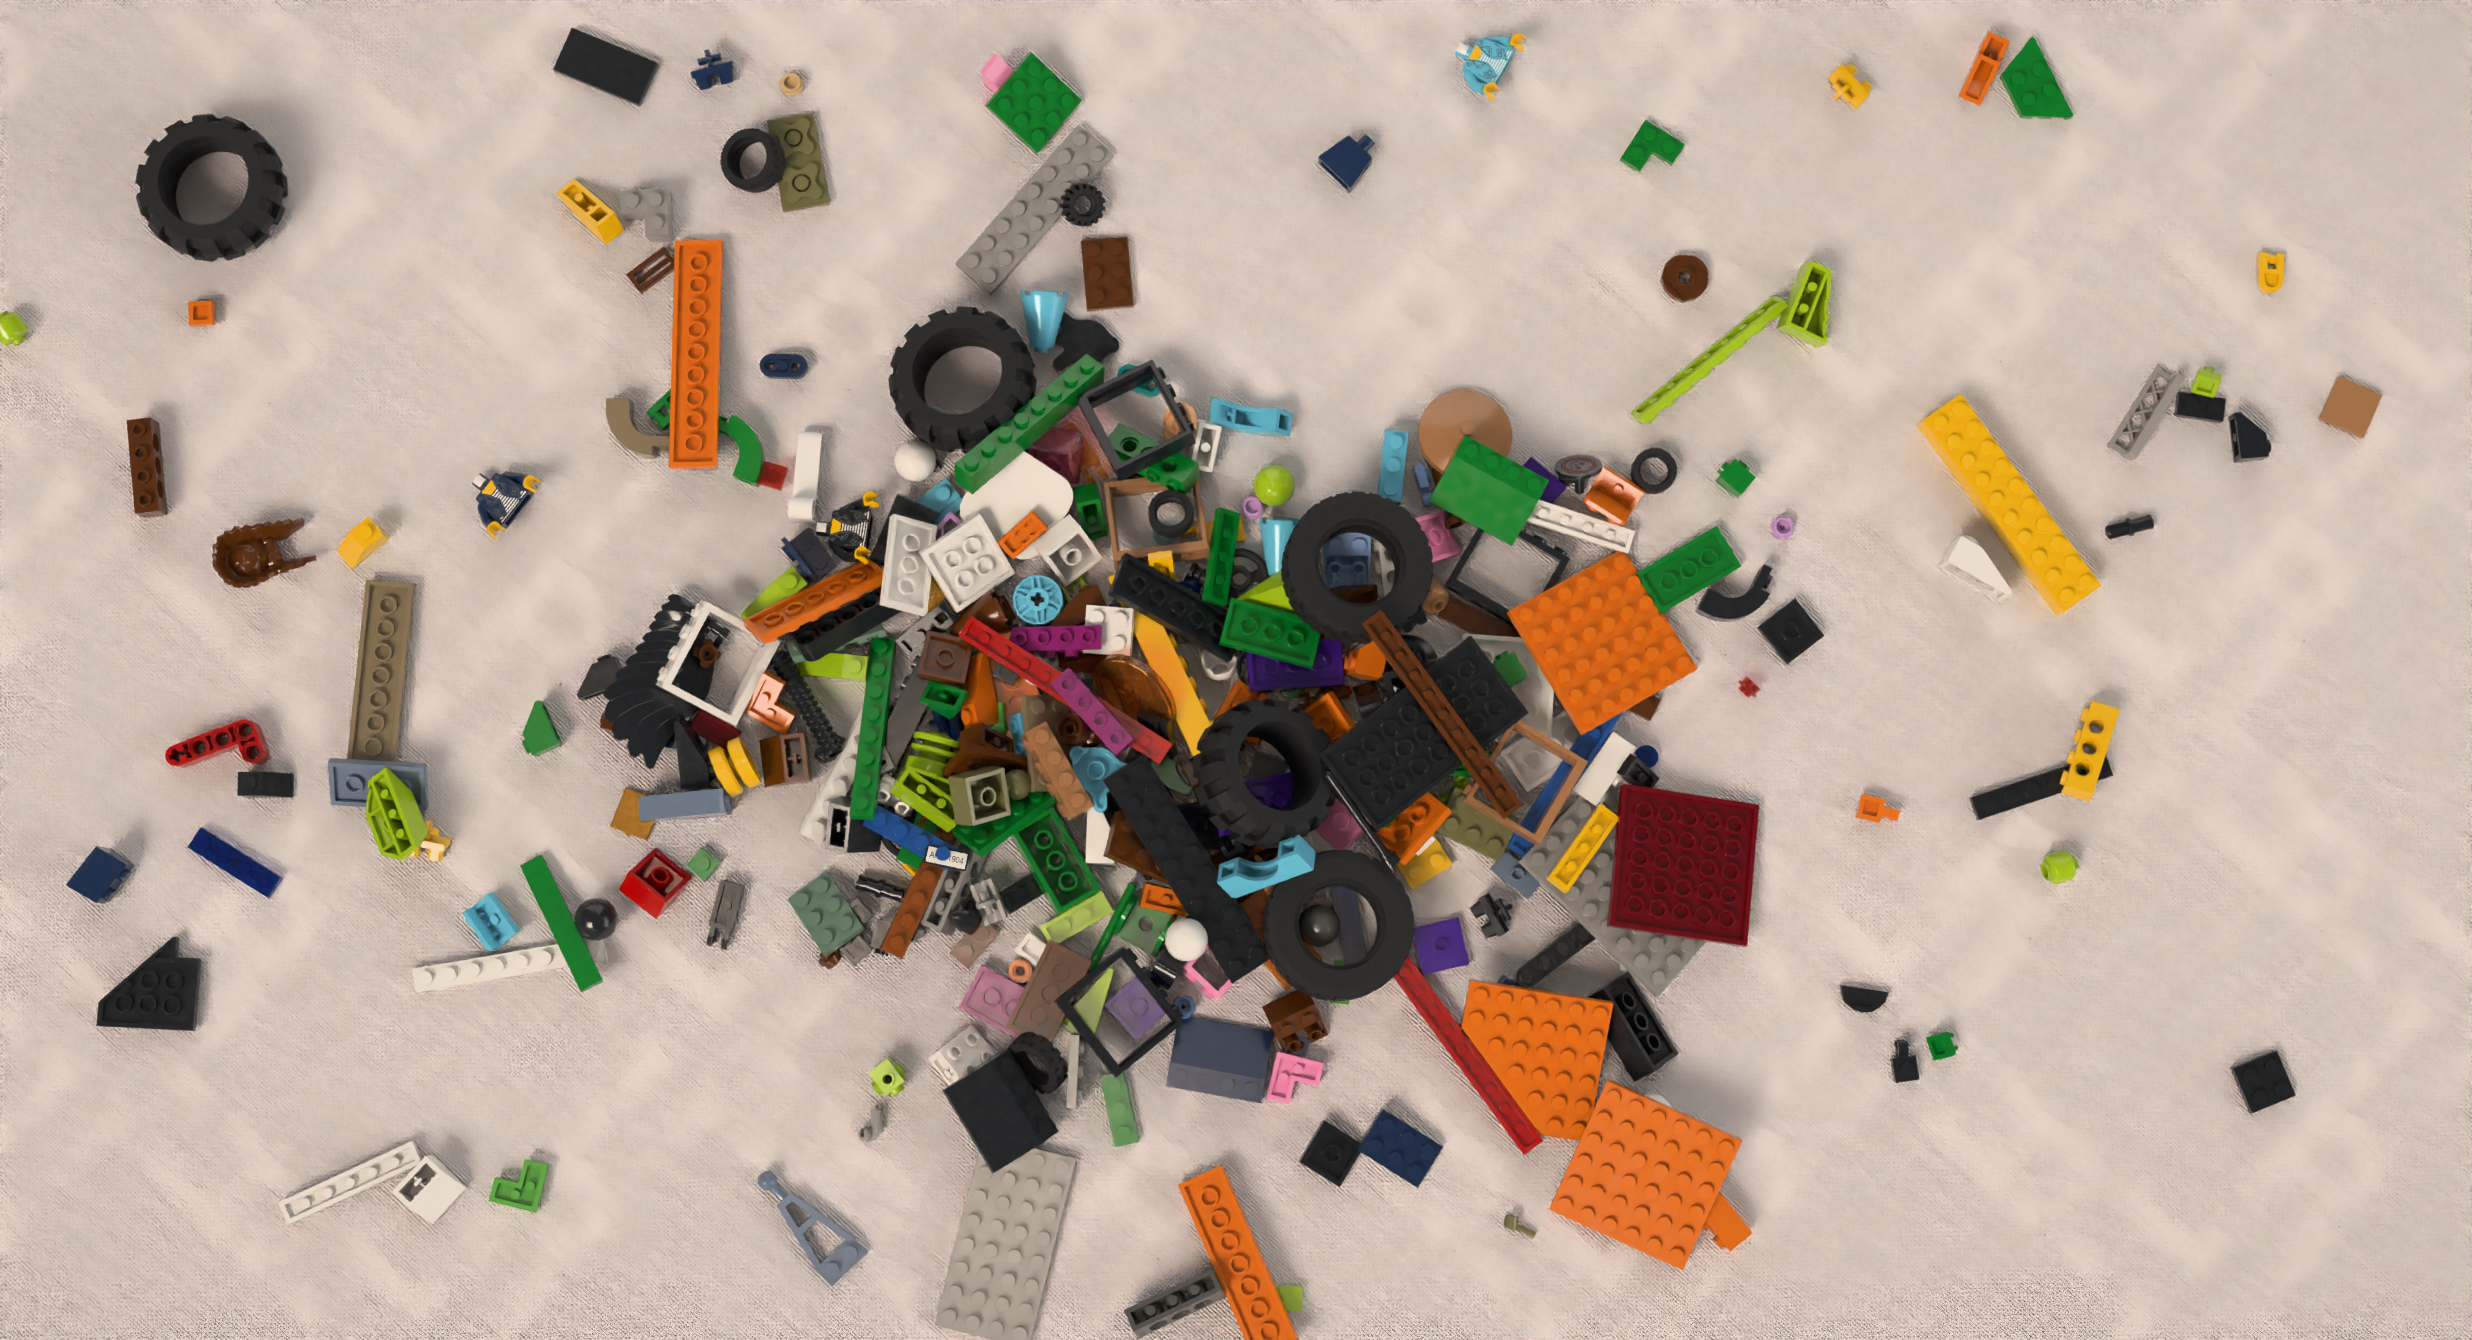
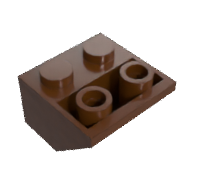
[759,732,813,788]
[1262,989,1328,1053]

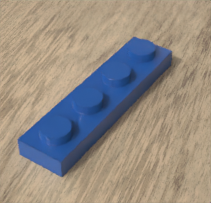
[863,805,959,871]

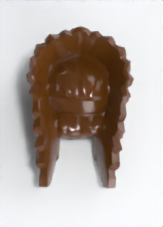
[212,518,317,588]

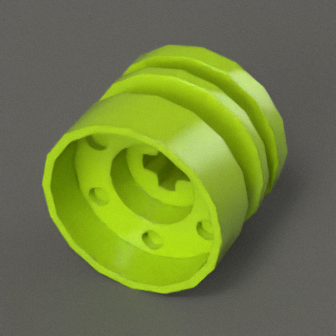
[904,731,960,779]

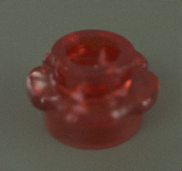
[1738,677,1760,698]

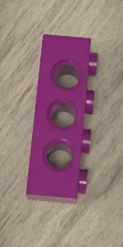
[1051,668,1137,757]

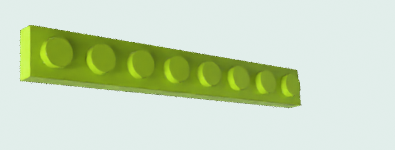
[1631,296,1788,424]

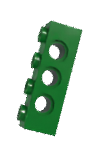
[1105,424,1200,495]

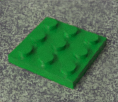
[984,52,1082,153]

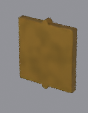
[610,787,655,840]

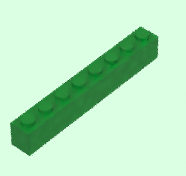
[954,354,1104,494]

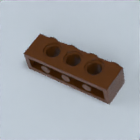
[126,417,167,518]

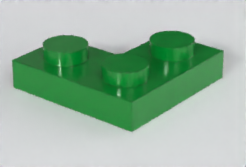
[1620,120,1685,173]

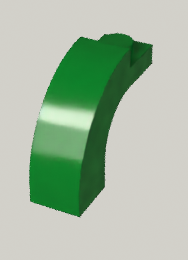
[719,415,765,487]

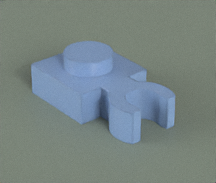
[1413,464,1433,507]

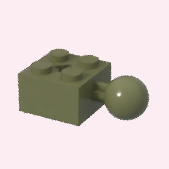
[948,766,1031,826]

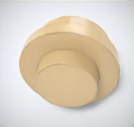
[780,72,804,96]

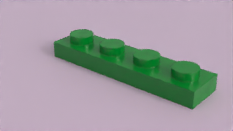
[1202,508,1240,606]

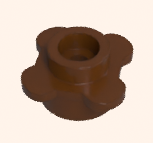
[692,639,721,668]

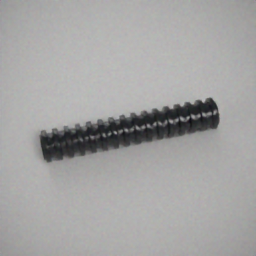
[770,651,844,758]

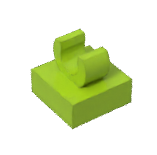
[2191,367,2222,398]

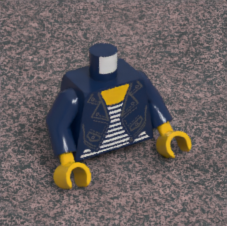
[472,472,541,540]

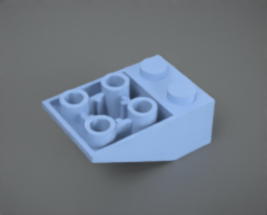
[1322,533,1371,589]

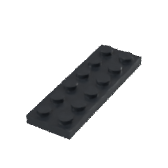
[1108,552,1235,663]

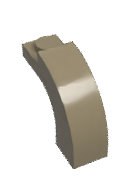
[606,398,669,459]

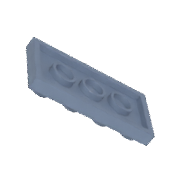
[328,758,429,810]

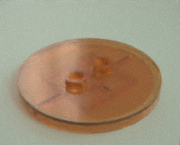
[1093,654,1177,725]

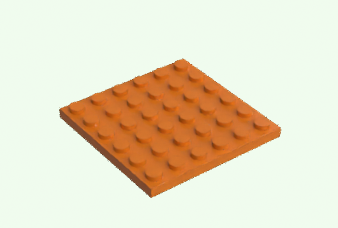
[1507,551,1697,736]
[1549,1079,1742,1270]

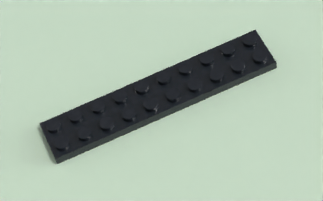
[1103,754,1270,984]

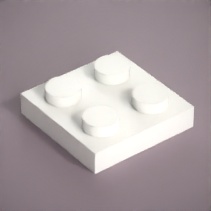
[1083,605,1135,657]

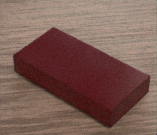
[690,708,742,751]

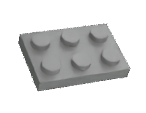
[1066,1035,1085,1109]

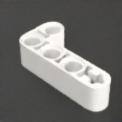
[788,431,824,524]

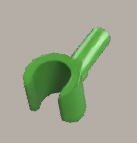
[991,702,1008,734]

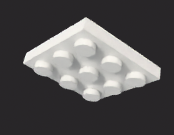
[919,513,1015,613]

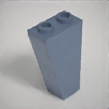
[638,788,733,822]

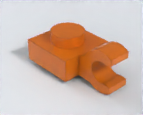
[1855,794,1900,823]

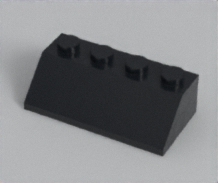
[1588,971,1679,1082]

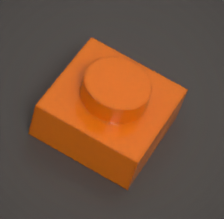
[188,300,215,327]

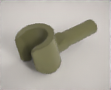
[1504,1215,1536,1238]

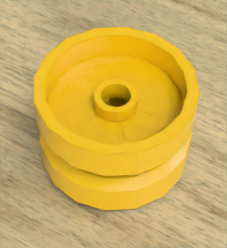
[708,736,762,798]

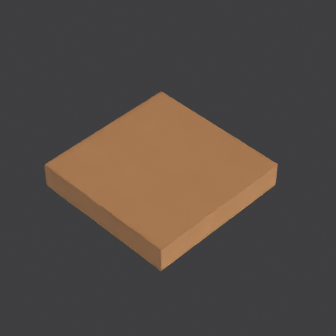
[2318,376,2382,439]

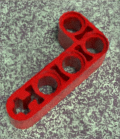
[165,719,269,768]

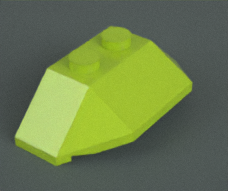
[366,768,428,861]

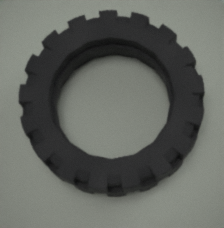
[1006,1032,1068,1094]

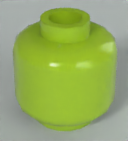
[0,310,28,347]
[2040,850,2079,884]

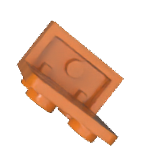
[1583,466,1645,526]

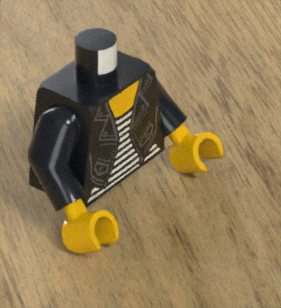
[816,491,879,564]

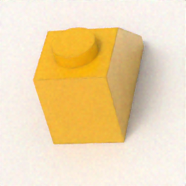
[337,517,389,569]

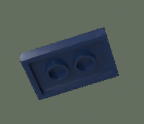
[1356,1108,1443,1188]

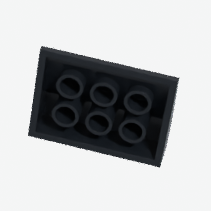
[942,1049,1059,1173]

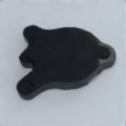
[1053,312,1119,371]

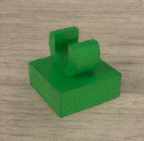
[1926,1031,1958,1060]

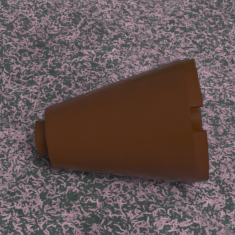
[949,587,1018,637]

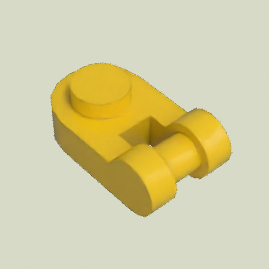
[2256,251,2284,294]

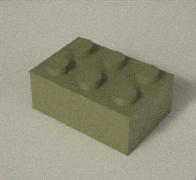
[1435,787,1520,862]

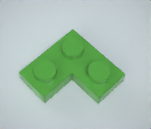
[489,1159,550,1213]

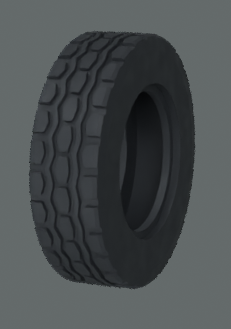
[1281,491,1433,644]
[1262,850,1414,1002]

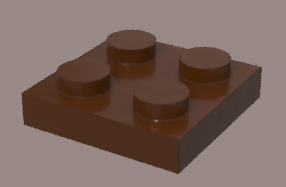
[917,630,973,687]

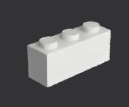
[1571,732,1637,807]

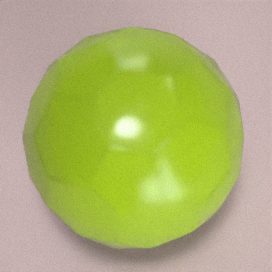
[1253,465,1295,506]

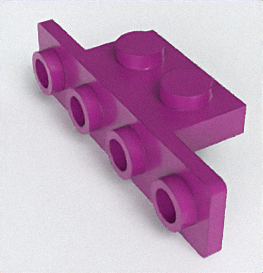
[1011,625,1102,658]

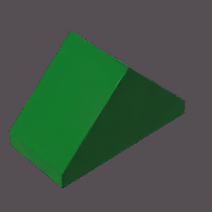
[919,681,969,720]

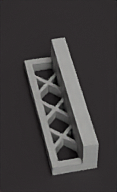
[2107,367,2185,461]

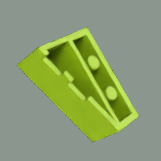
[1776,260,1831,348]
[889,766,956,832]

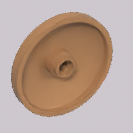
[1418,390,1513,474]

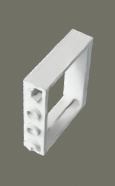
[656,600,780,726]

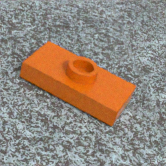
[997,510,1048,560]

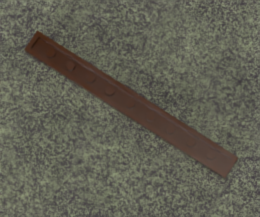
[1437,595,1661,721]
[1361,609,1523,819]

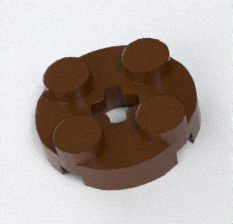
[1660,255,1708,303]

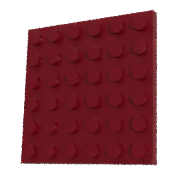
[1607,783,1759,947]

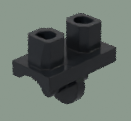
[1470,893,1513,938]

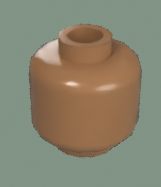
[1421,578,1449,614]

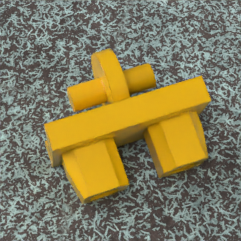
[1828,64,1872,110]
[410,820,451,862]

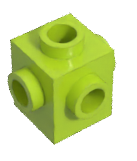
[868,1058,907,1097]

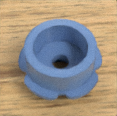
[1173,995,1196,1019]

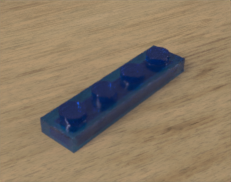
[188,827,283,898]

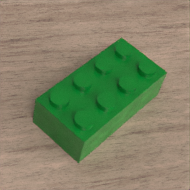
[1010,807,1101,916]

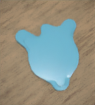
[1069,746,1128,813]

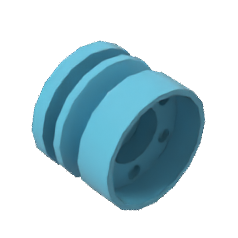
[1013,575,1064,627]

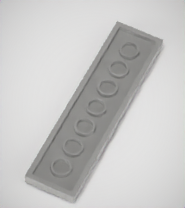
[955,125,1114,295]

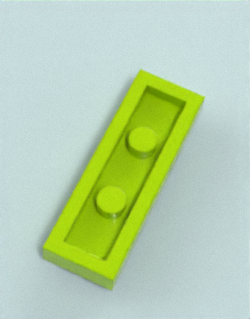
[1040,891,1114,944]

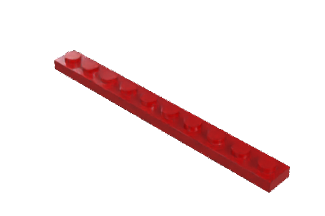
[959,616,1173,765]
[1393,957,1543,1155]

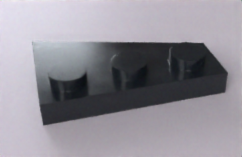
[870,494,942,566]

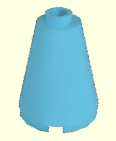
[1021,290,1068,353]
[1259,517,1299,576]

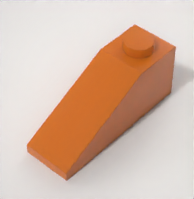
[960,653,998,729]

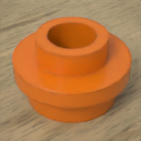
[1008,959,1032,983]

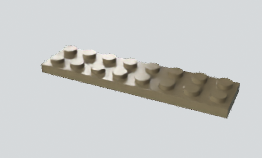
[347,580,416,762]

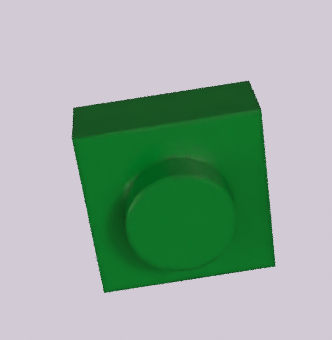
[686,847,721,881]

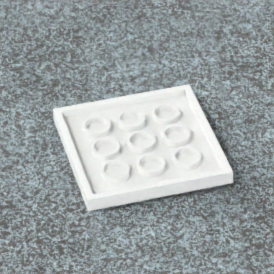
[1462,633,1554,735]

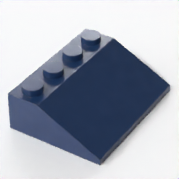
[1166,1016,1273,1103]

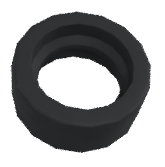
[1631,448,1677,494]
[1148,490,1194,538]

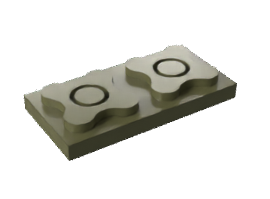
[767,113,830,213]

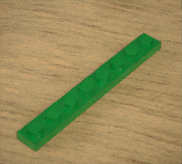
[849,638,897,820]

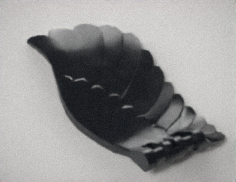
[603,594,730,769]

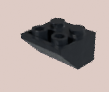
[825,796,885,853]

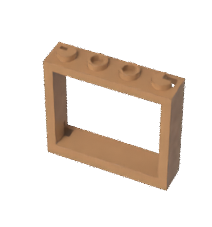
[1104,476,1209,570]
[1462,720,1588,845]

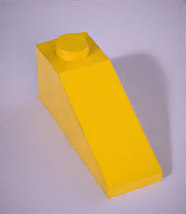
[556,179,624,245]

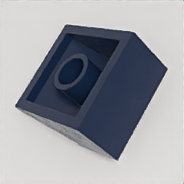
[66,846,134,904]

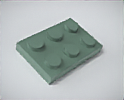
[788,871,865,957]

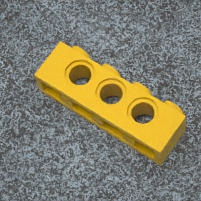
[2059,701,2120,802]

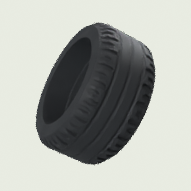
[720,128,786,193]

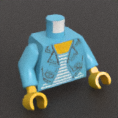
[1455,33,1527,101]

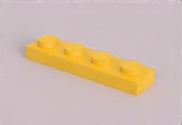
[1546,804,1618,894]

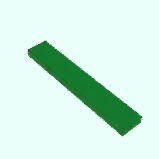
[520,855,604,992]

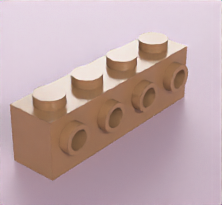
[1022,722,1093,821]

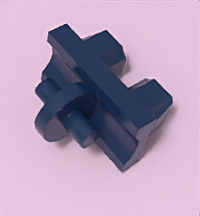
[690,49,734,91]

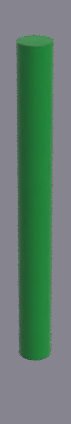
[1089,883,1137,970]

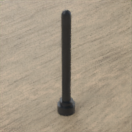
[1324,770,1401,871]

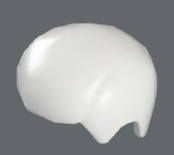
[1201,649,1237,681]

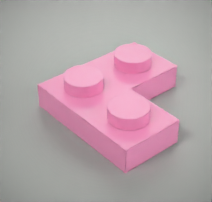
[1266,1050,1324,1104]

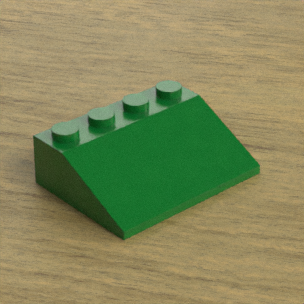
[1428,435,1549,546]

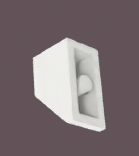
[1188,419,1222,472]

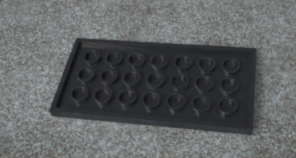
[1317,636,1529,831]

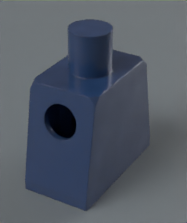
[1318,134,1375,193]

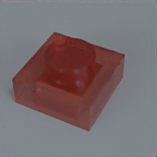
[758,461,788,491]

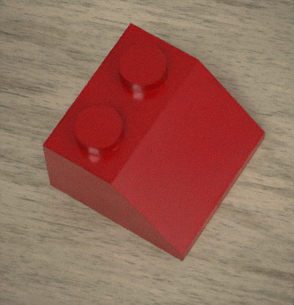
[619,848,692,919]

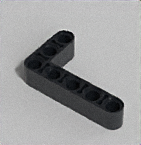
[786,586,901,662]
[1514,923,1596,988]

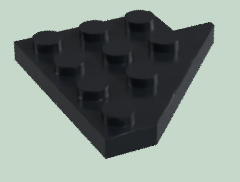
[96,937,202,1031]

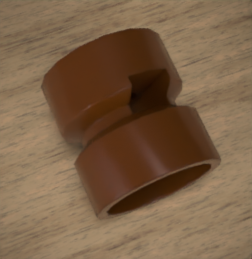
[1058,714,1101,748]

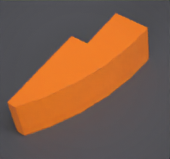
[1958,31,2010,106]

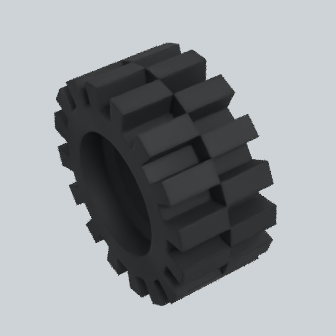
[1060,183,1105,227]

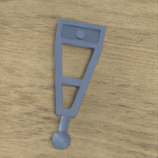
[758,1171,868,1286]

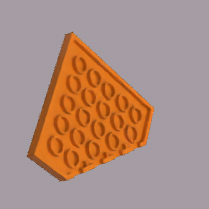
[1461,979,1613,1141]

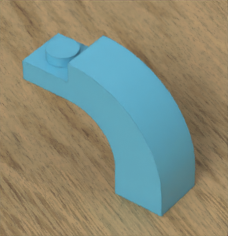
[1208,398,1293,437]

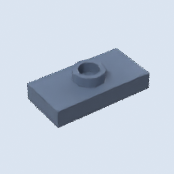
[1490,851,1540,899]

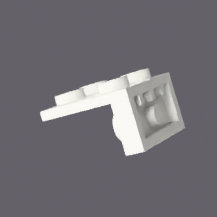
[928,1025,996,1085]

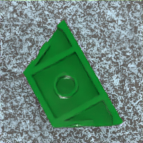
[2000,37,2074,120]

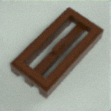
[626,247,674,294]

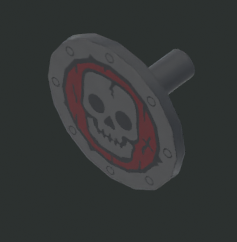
[1555,455,1602,494]

